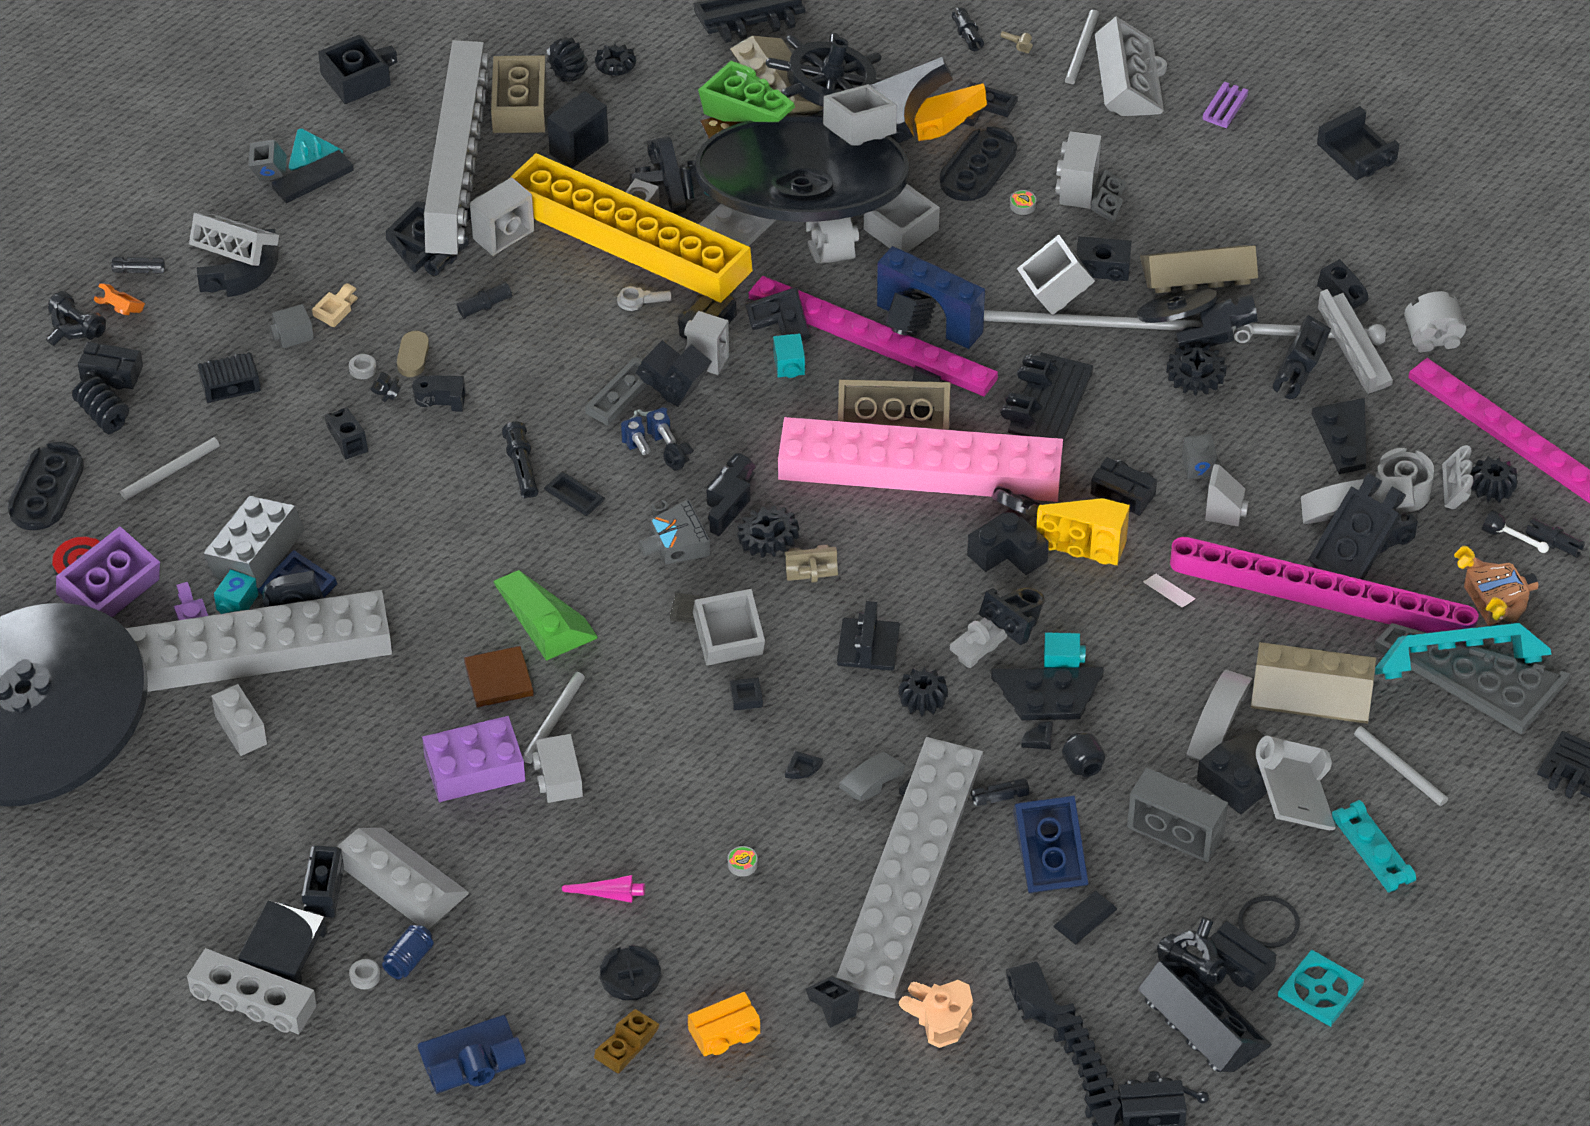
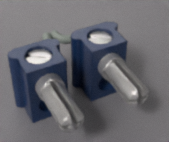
[621,408,676,455]

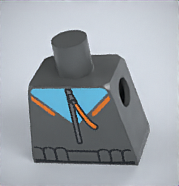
[638,500,710,564]

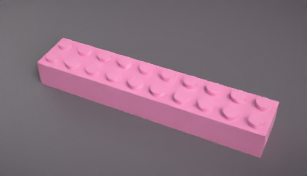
[778,417,1063,502]

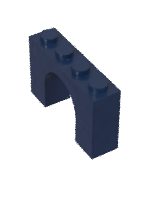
[877,246,985,349]

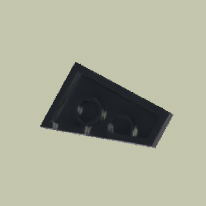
[1312,398,1366,474]

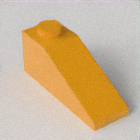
[913,83,987,141]

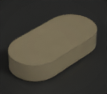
[397,331,429,377]

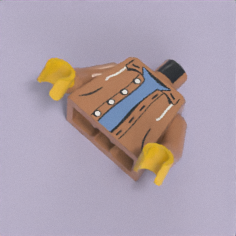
[1454,546,1538,626]

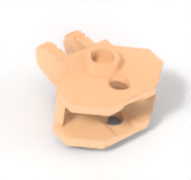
[899,980,973,1048]

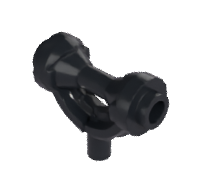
[46,291,106,346]
[1157,917,1227,987]

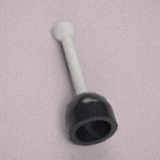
[1482,510,1549,553]

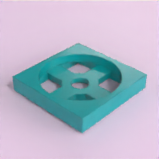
[1278,950,1364,1027]

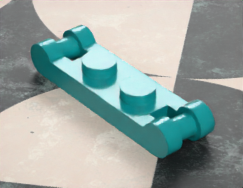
[1332,800,1416,893]

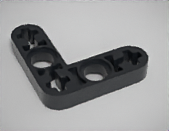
[647,136,686,214]

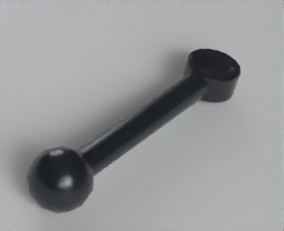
[1148,1071,1209,1104]

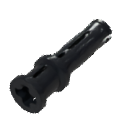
[502,421,539,499]

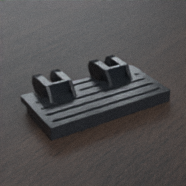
[693,0,806,43]
[1000,352,1093,442]
[1537,731,1590,798]

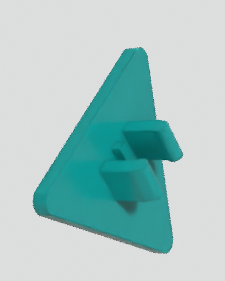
[289,129,343,170]

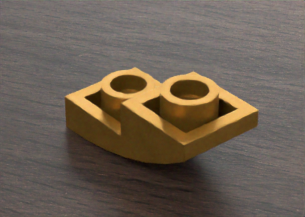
[594,1009,659,1074]

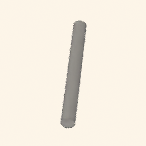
[1065,10,1099,84]
[120,437,220,500]
[522,672,585,764]
[1354,726,1448,807]

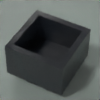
[547,91,609,169]

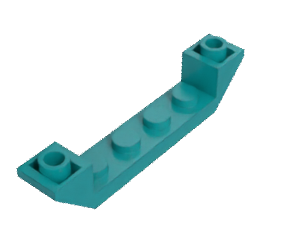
[1375,623,1551,679]

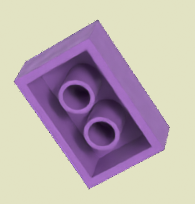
[56,526,160,617]
[422,716,525,802]

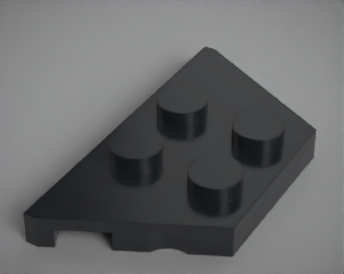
[386,201,471,273]
[991,667,1104,721]

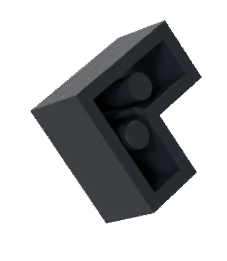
[636,340,712,407]
[967,508,1049,575]

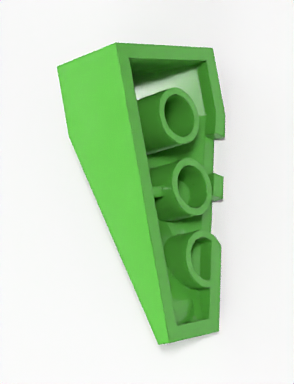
[698,61,795,122]
[494,570,597,661]

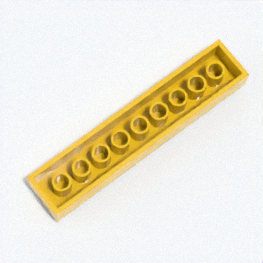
[509,153,753,303]

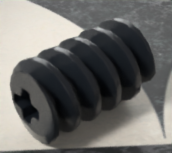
[72,377,129,435]

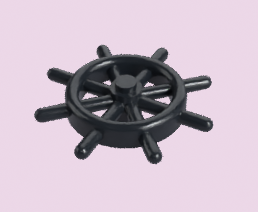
[765,33,883,107]

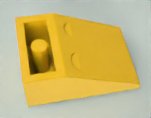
[1036,498,1130,565]

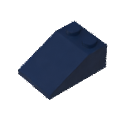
[1013,796,1089,893]

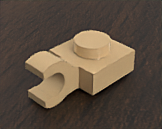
[312,283,358,327]

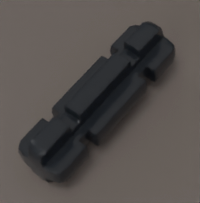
[111,257,165,274]
[971,778,1029,806]

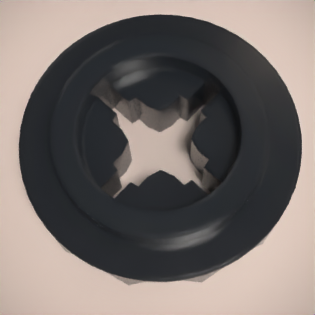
[595,43,636,76]

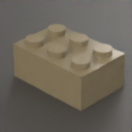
[491,55,547,133]

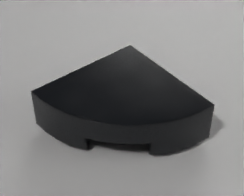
[1021,721,1053,750]
[785,751,823,779]

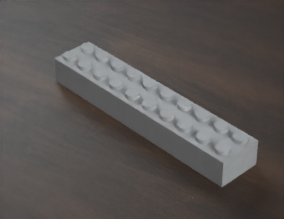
[424,40,489,255]
[125,590,392,692]

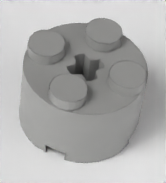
[806,217,859,264]
[1404,291,1466,353]
[1376,448,1434,514]

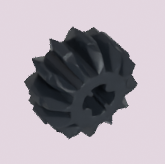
[546,37,588,82]
[1470,456,1518,503]
[898,666,948,716]

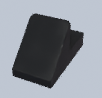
[806,976,859,1028]

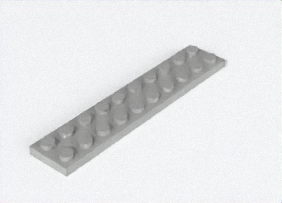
[836,737,983,999]

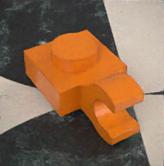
[94,284,145,315]

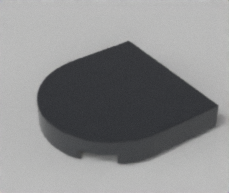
[262,570,324,607]

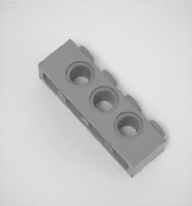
[187,948,317,1034]

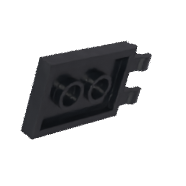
[1308,473,1406,580]

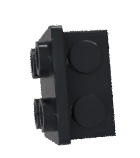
[837,601,900,670]

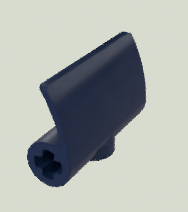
[418,1015,526,1094]

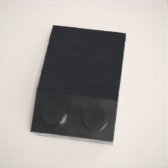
[1197,729,1267,815]

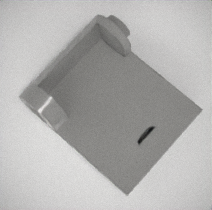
[1256,736,1336,830]

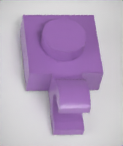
[174,582,208,620]

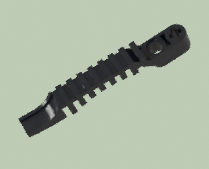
[1006,961,1121,1126]

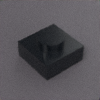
[730,677,763,711]

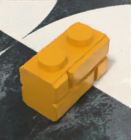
[688,992,760,1057]

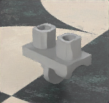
[950,617,1007,668]

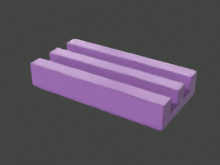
[1203,82,1248,128]

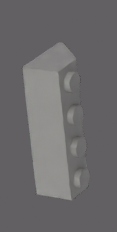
[1095,16,1164,116]
[337,828,468,929]

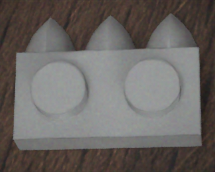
[1442,445,1473,509]

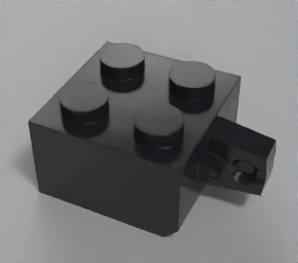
[318,35,397,104]

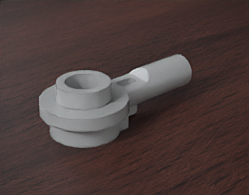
[617,286,671,311]

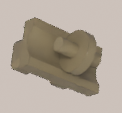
[785,544,838,583]

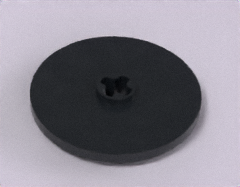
[1137,288,1218,323]

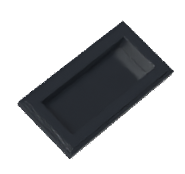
[544,471,605,517]
[1053,891,1117,945]

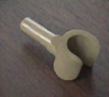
[1001,31,1033,53]

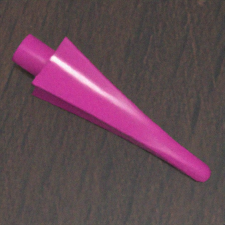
[562,875,645,903]

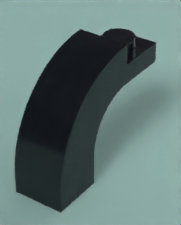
[197,228,278,297]

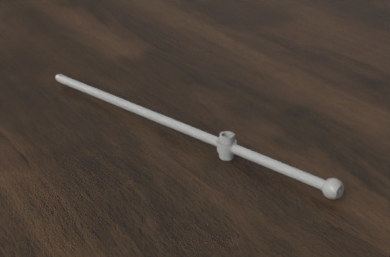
[984,310,1386,345]

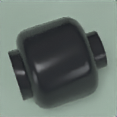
[1062,733,1105,777]

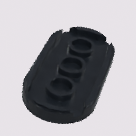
[940,127,1017,201]
[8,442,84,531]

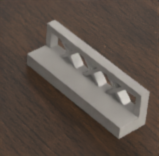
[189,213,279,266]
[1318,289,1393,394]

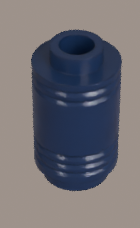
[382,925,434,979]

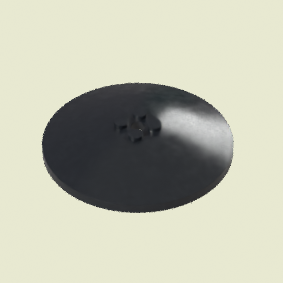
[696,115,909,222]
[0,603,148,807]

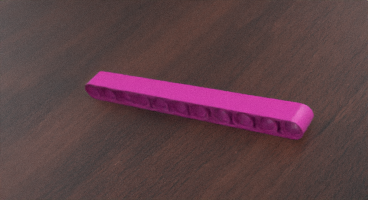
[1170,537,1478,642]

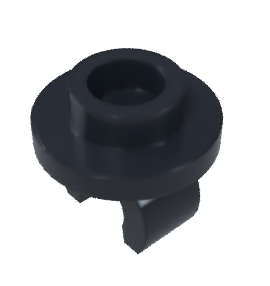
[370,372,401,402]
[663,442,694,471]

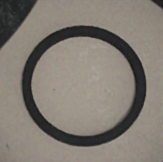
[1238,896,1300,948]

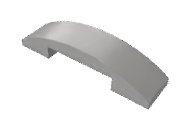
[1301,477,1415,524]
[1186,669,1253,761]

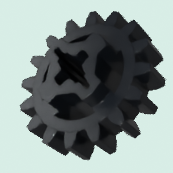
[1166,343,1227,396]
[737,505,800,558]

